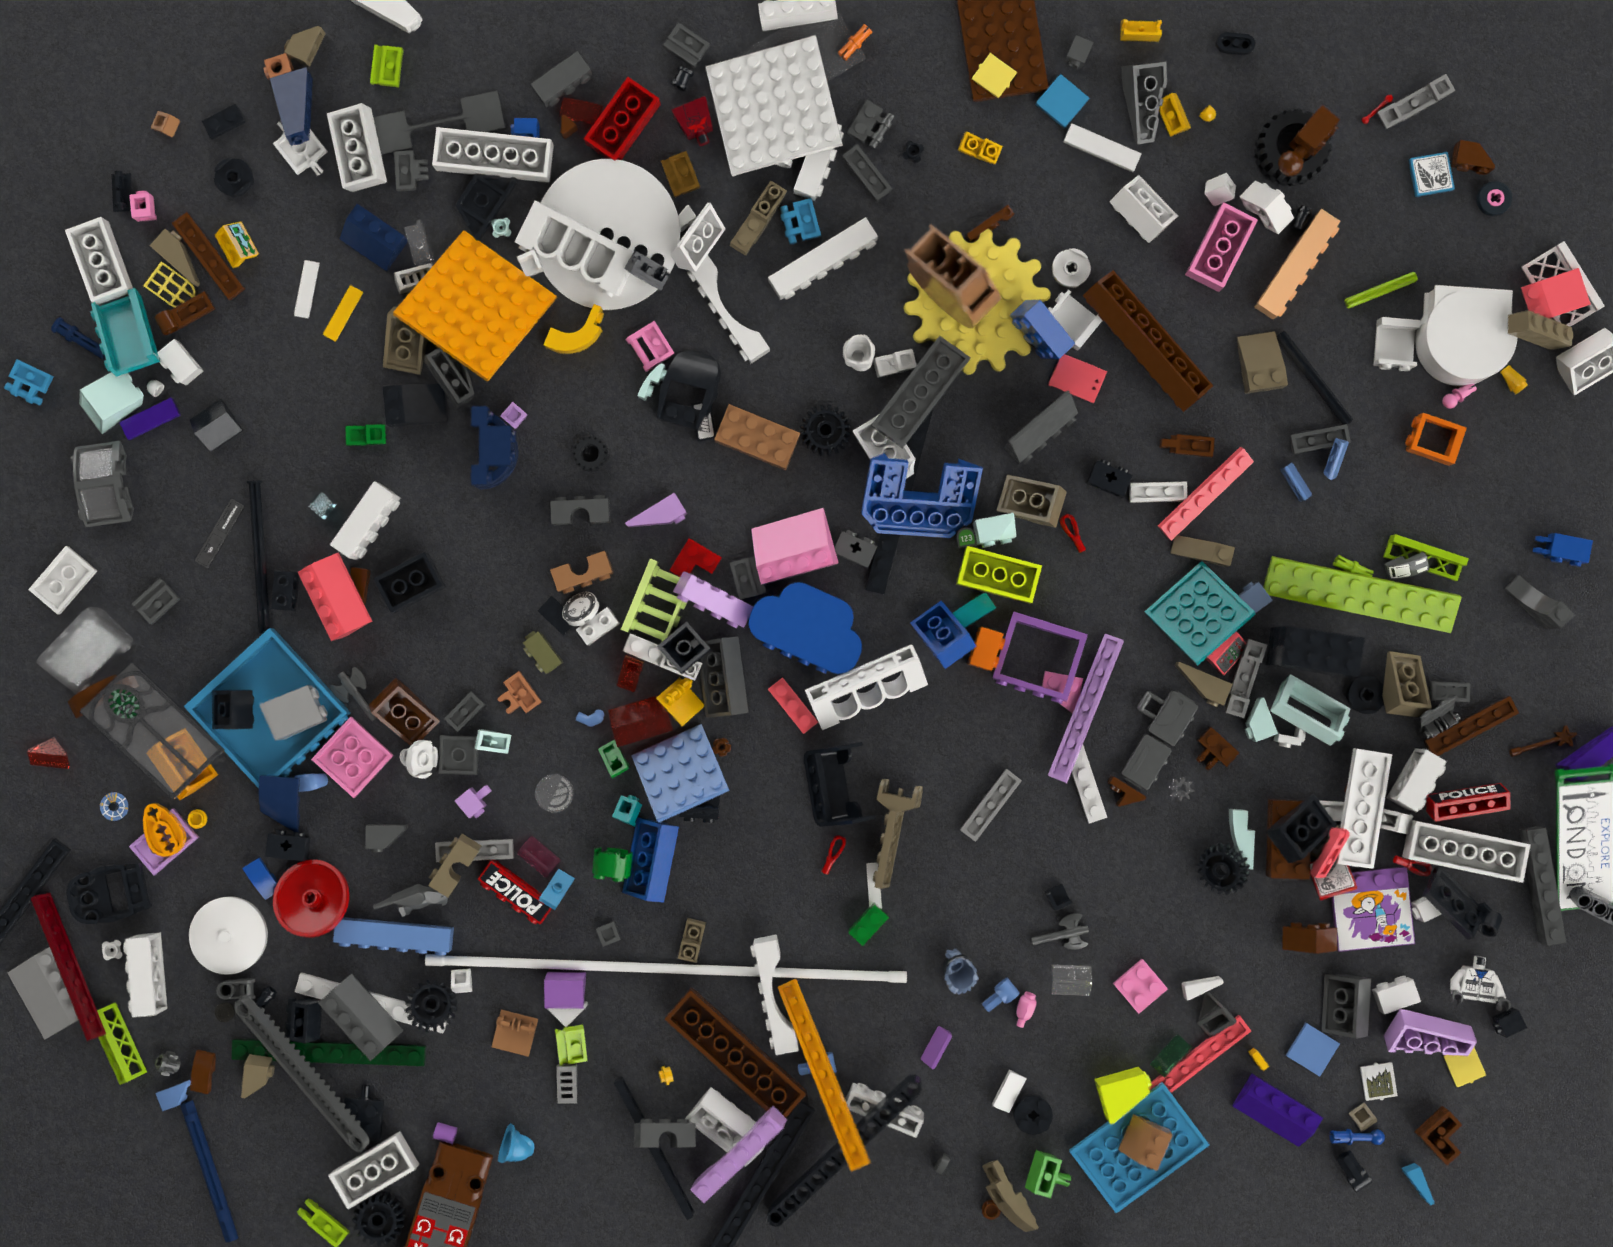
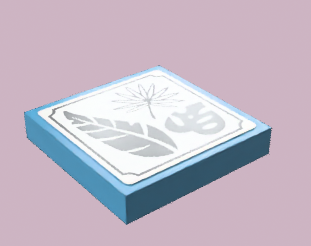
[1408,152,1455,197]

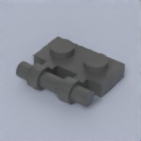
[847,100,895,149]

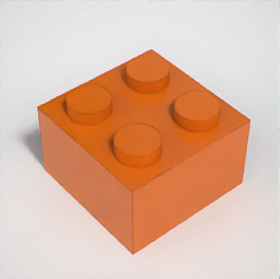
[967,627,1005,671]

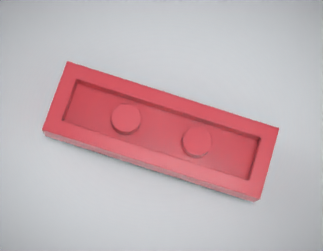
[768,677,818,734]

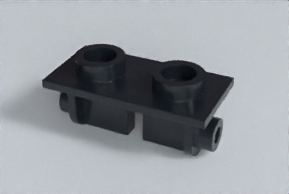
[111,171,132,212]

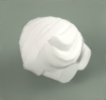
[843,334,875,371]

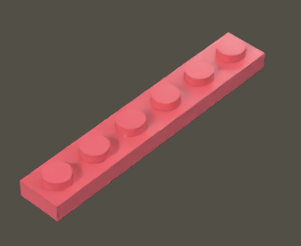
[1158,447,1254,541]

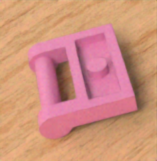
[626,321,675,372]

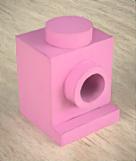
[130,191,157,222]

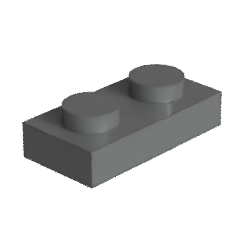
[444,691,486,732]

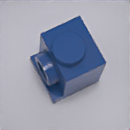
[511,118,540,138]

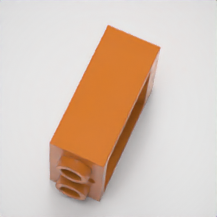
[1405,413,1467,466]

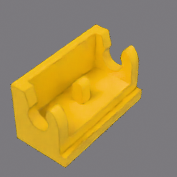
[1121,19,1162,42]

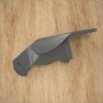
[373,884,448,917]

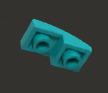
[952,592,996,628]

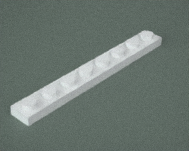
[295,973,446,1033]

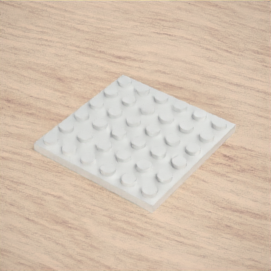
[706,35,843,176]

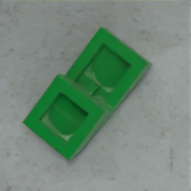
[345,424,386,446]

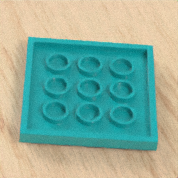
[1144,561,1255,666]

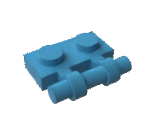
[780,198,821,244]
[4,359,54,405]

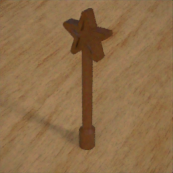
[1509,725,1577,757]

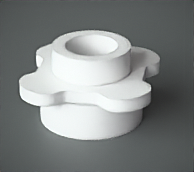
[102,940,123,960]

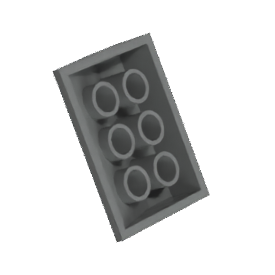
[1003,391,1078,465]

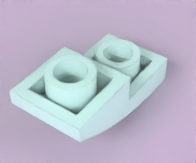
[637,363,667,400]

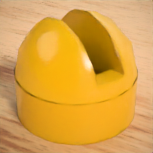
[1199,105,1216,122]

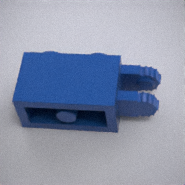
[1533,533,1593,567]

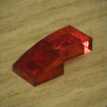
[559,98,603,124]

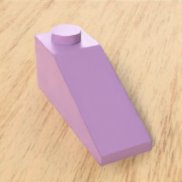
[625,493,687,527]

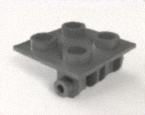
[1419,698,1460,739]

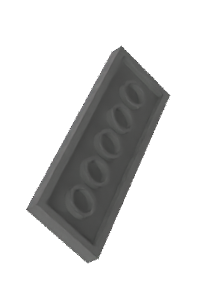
[872,336,971,449]

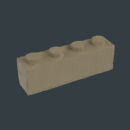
[1508,311,1573,350]

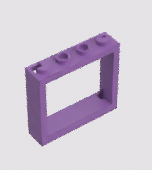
[993,611,1088,704]

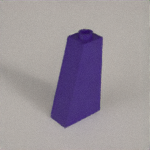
[1555,726,1613,782]

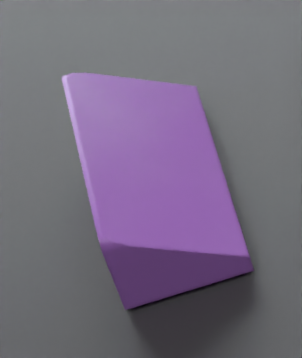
[921,1026,952,1069]

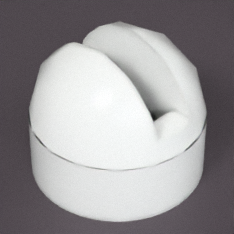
[147,380,164,397]

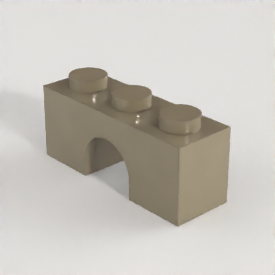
[428,834,482,898]

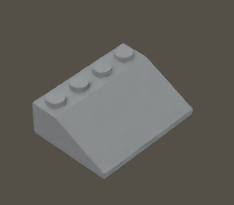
[7,947,78,1040]

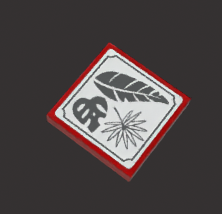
[1310,861,1357,900]

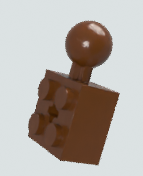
[1278,105,1340,176]

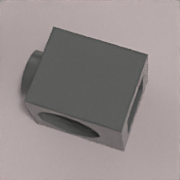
[1065,35,1093,69]

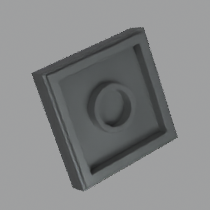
[438,735,479,775]

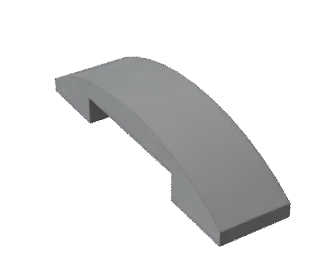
[1377,74,1455,129]
[1225,639,1267,718]

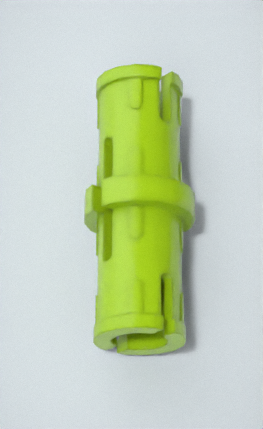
[1333,555,1374,577]

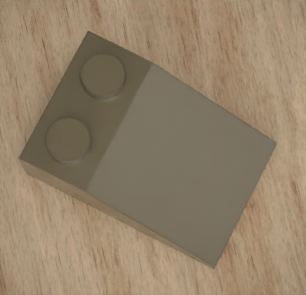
[383,306,428,375]
[1237,331,1288,394]
[996,475,1067,528]
[1383,651,1432,717]

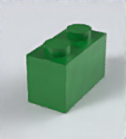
[848,902,889,946]

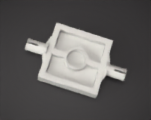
[273,120,328,175]

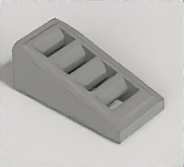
[557,1064,577,1104]

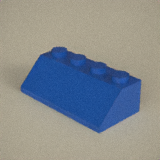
[622,817,679,902]

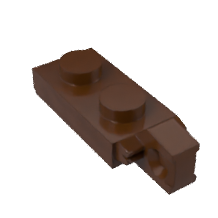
[965,205,1014,242]
[1160,434,1215,457]

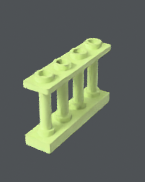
[621,559,687,643]

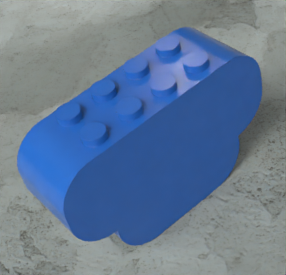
[749,583,862,674]

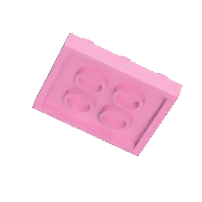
[311,717,394,798]

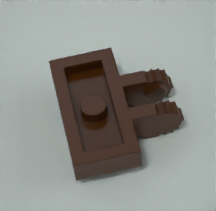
[1196,727,1240,770]

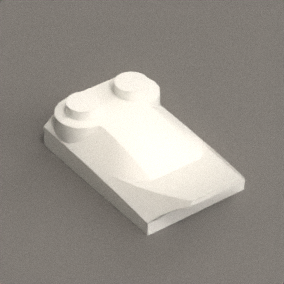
[853,415,916,479]

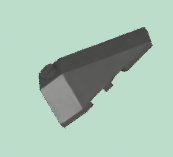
[1121,62,1167,144]

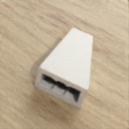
[350,0,422,33]

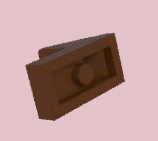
[1107,776,1146,807]

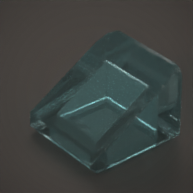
[309,492,336,519]

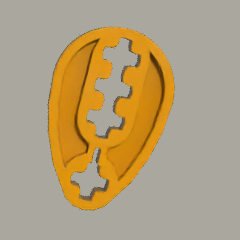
[143,803,186,857]

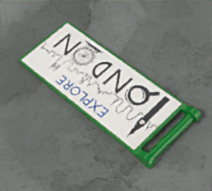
[1555,764,1613,911]

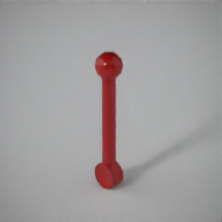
[1362,95,1393,124]

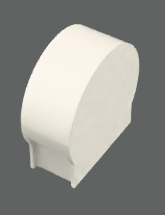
[1415,285,1518,386]

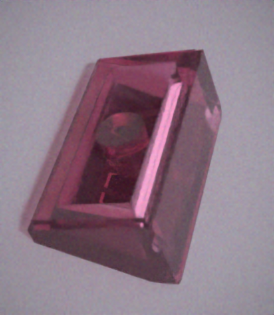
[517,836,561,878]

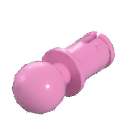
[1442,384,1477,409]

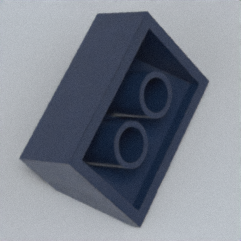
[340,204,408,272]

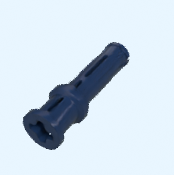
[51,317,106,360]

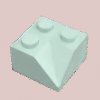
[973,513,1016,548]

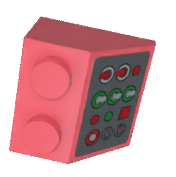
[1205,631,1246,676]

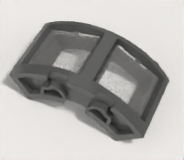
[71,441,134,527]

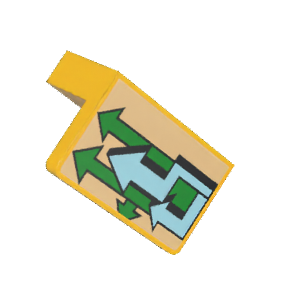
[215,222,259,268]

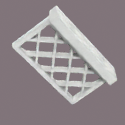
[1521,241,1605,327]

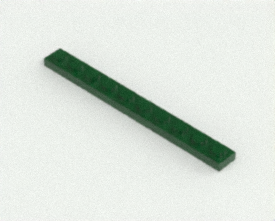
[231,1039,426,1066]

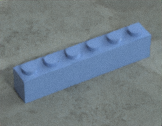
[333,917,454,955]

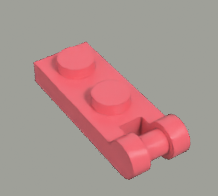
[1310,828,1350,878]

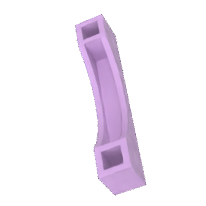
[690,1106,787,1203]

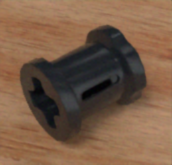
[670,66,694,92]

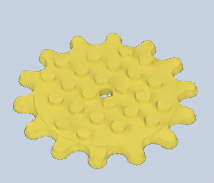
[904,228,1051,375]

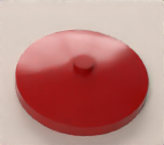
[273,860,349,938]

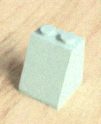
[79,372,144,434]

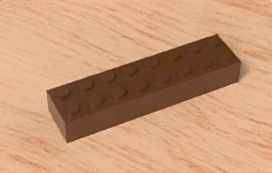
[1082,270,1214,412]
[665,987,806,1118]

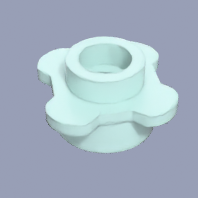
[491,218,511,238]

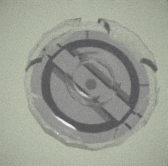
[535,774,574,813]

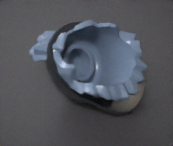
[942,949,979,995]

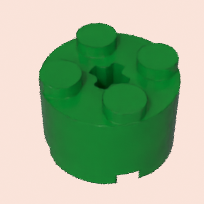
[592,847,633,882]

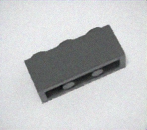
[531,51,593,108]

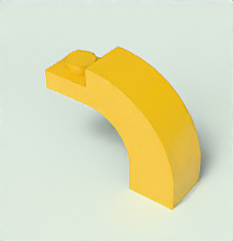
[543,304,604,354]

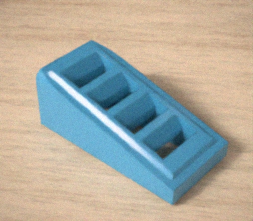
[1401,1163,1434,1205]

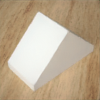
[548,1001,587,1027]

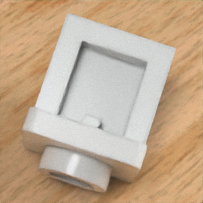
[1274,726,1306,748]

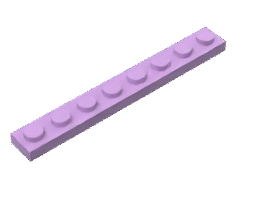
[1048,634,1124,783]

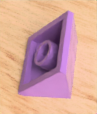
[544,972,586,1009]

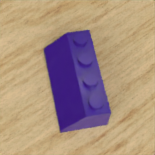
[1232,1073,1323,1147]

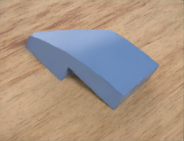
[156,1080,191,1111]

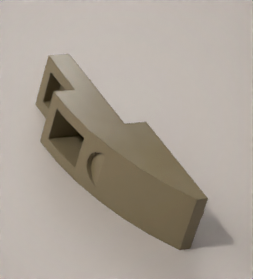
[730,181,787,256]
[982,1160,1039,1232]

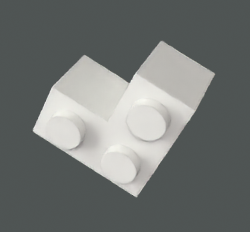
[1240,181,1294,234]

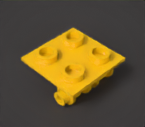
[656,677,704,726]

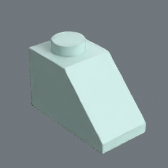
[1245,697,1278,742]

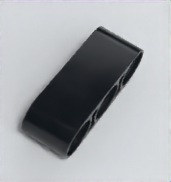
[1569,886,1613,925]

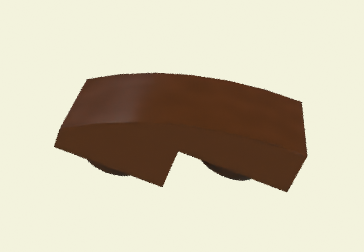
[190,1050,216,1094]

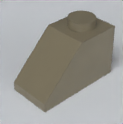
[284,26,326,67]
[241,1054,275,1098]

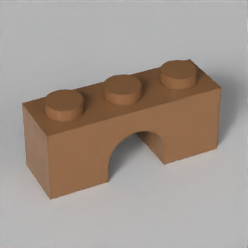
[550,551,614,594]

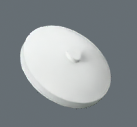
[189,896,268,974]

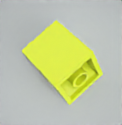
[1094,1067,1152,1124]

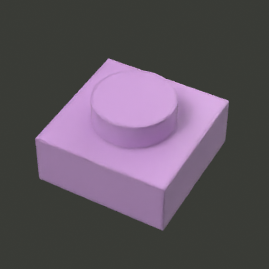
[500,402,528,429]

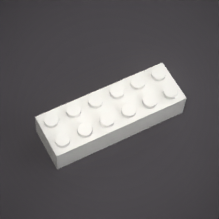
[432,127,554,183]
[1402,820,1530,883]

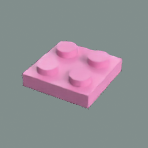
[1113,959,1168,1014]

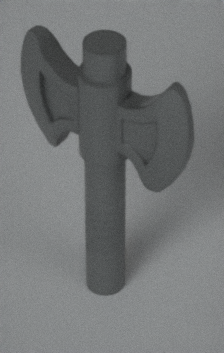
[330,667,377,721]
[1031,913,1089,950]

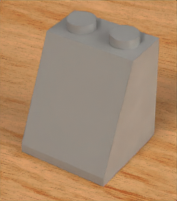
[260,685,328,741]

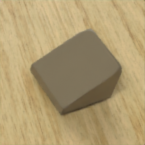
[1349,1103,1377,1132]

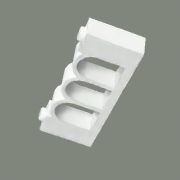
[515,201,633,297]
[805,644,928,730]

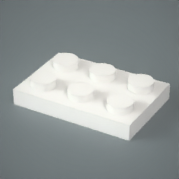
[28,546,97,615]

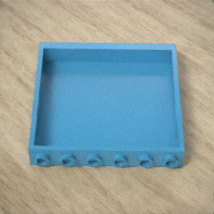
[184,628,351,788]

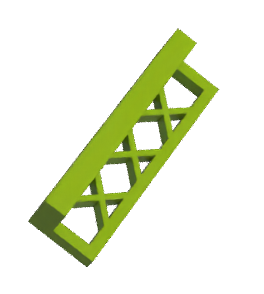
[1383,534,1469,581]
[97,1002,147,1085]

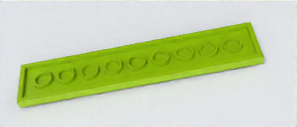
[1263,556,1462,633]

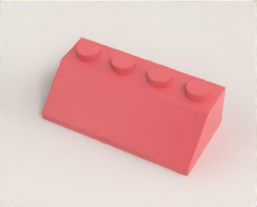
[298,553,372,641]

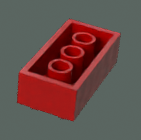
[584,77,661,161]

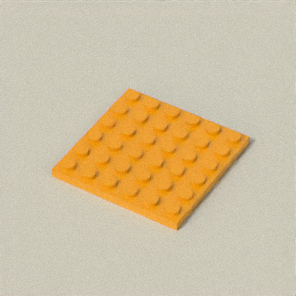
[393,230,557,382]

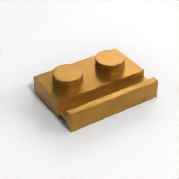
[661,151,701,198]

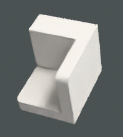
[1205,173,1236,206]
[517,249,544,277]

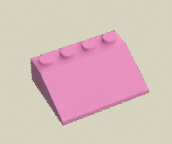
[751,508,839,584]

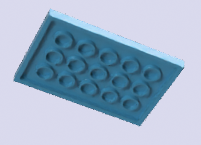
[1069,1082,1209,1213]

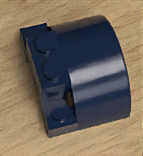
[471,406,518,490]

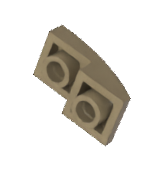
[678,918,706,963]

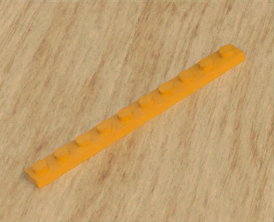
[778,979,870,1171]

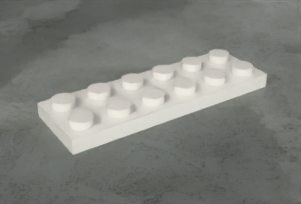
[1335,748,1392,869]

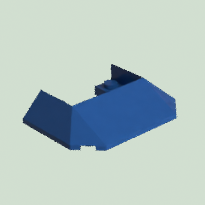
[861,453,983,538]

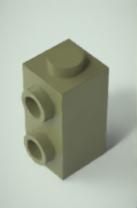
[523,631,563,674]

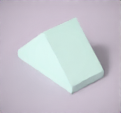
[475,729,511,754]

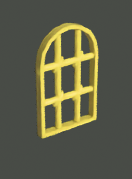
[144,262,196,308]

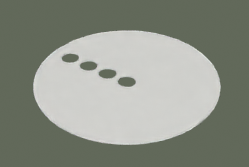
[536,159,680,310]

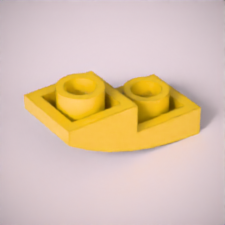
[958,132,1003,164]

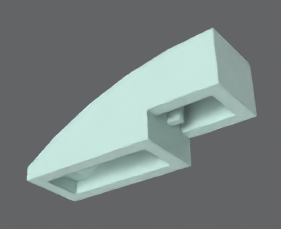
[1229,809,1255,869]

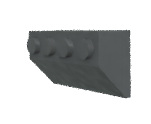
[698,637,749,718]
[318,974,404,1061]

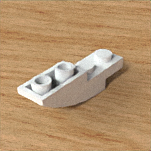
[623,633,702,681]

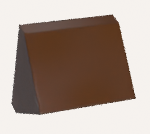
[561,115,578,139]

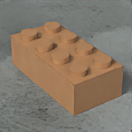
[714,404,800,471]

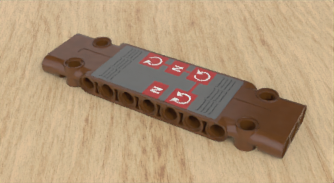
[405,1140,493,1247]

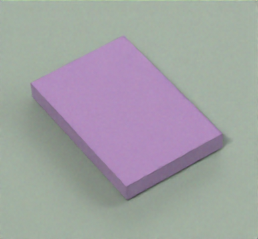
[129,808,199,875]

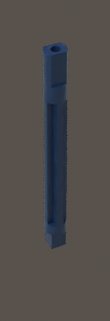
[180,1100,239,1242]

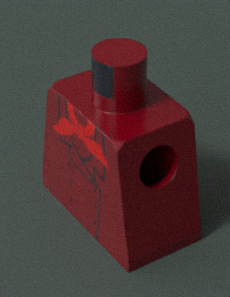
[671,96,713,146]

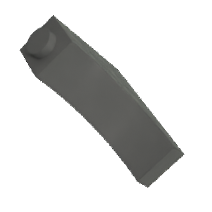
[1504,575,1575,630]

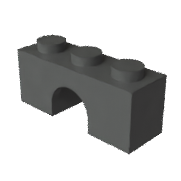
[550,495,611,526]
[634,1119,696,1148]

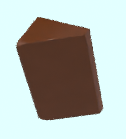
[350,567,371,606]

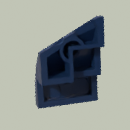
[259,775,300,832]

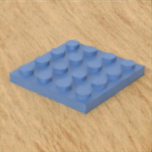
[631,724,730,822]

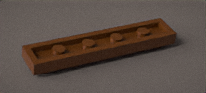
[172,212,245,300]
[1424,696,1519,756]

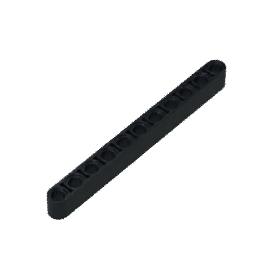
[767,1074,922,1227]

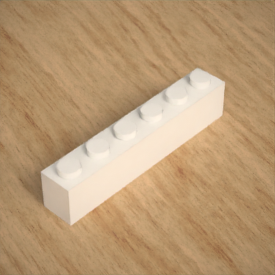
[768,217,878,300]

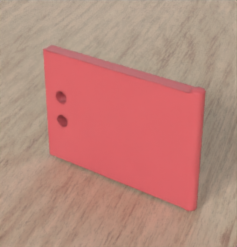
[1048,354,1107,403]

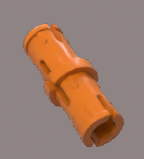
[838,24,872,61]

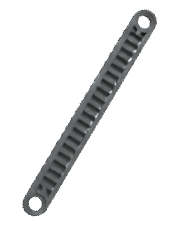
[234,997,369,1152]

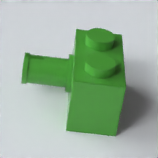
[1025,1150,1071,1198]

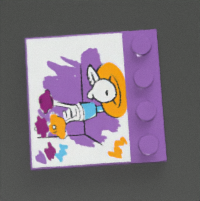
[1331,867,1415,952]

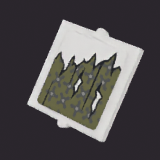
[1360,1062,1397,1101]

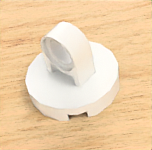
[400,740,438,779]

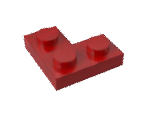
[669,538,722,577]

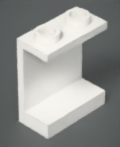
[1048,290,1103,351]
[1373,317,1420,371]

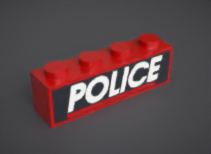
[1426,783,1510,822]
[478,860,552,924]

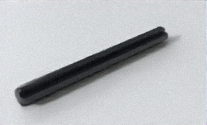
[1276,331,1353,425]

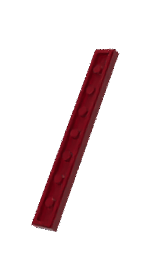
[31,893,106,1041]

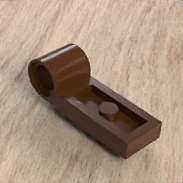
[154,291,215,335]

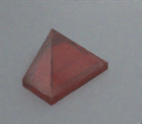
[27,737,70,769]

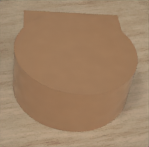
[905,225,1001,329]

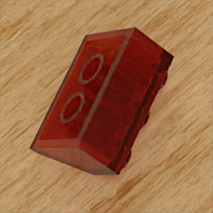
[608,695,674,747]

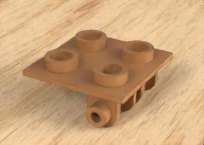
[492,1009,538,1057]

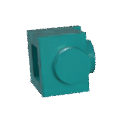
[612,795,642,827]

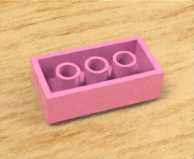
[1185,202,1258,292]

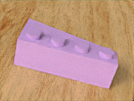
[673,571,754,628]
[1384,1009,1477,1056]

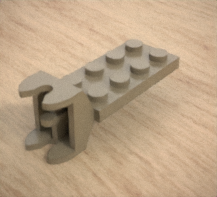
[873,779,923,889]

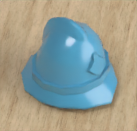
[498,1123,535,1163]

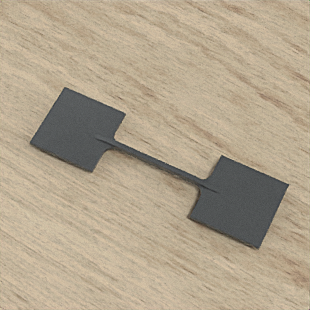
[373,91,505,155]

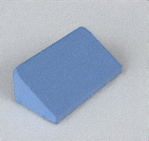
[1324,438,1349,480]
[1280,463,1312,502]

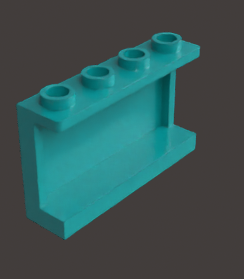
[90,288,160,377]

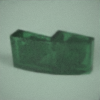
[1150,1034,1193,1078]

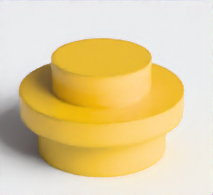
[187,809,207,829]
[658,1066,673,1086]

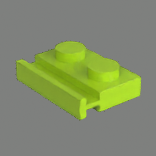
[370,45,403,87]
[555,1025,588,1066]

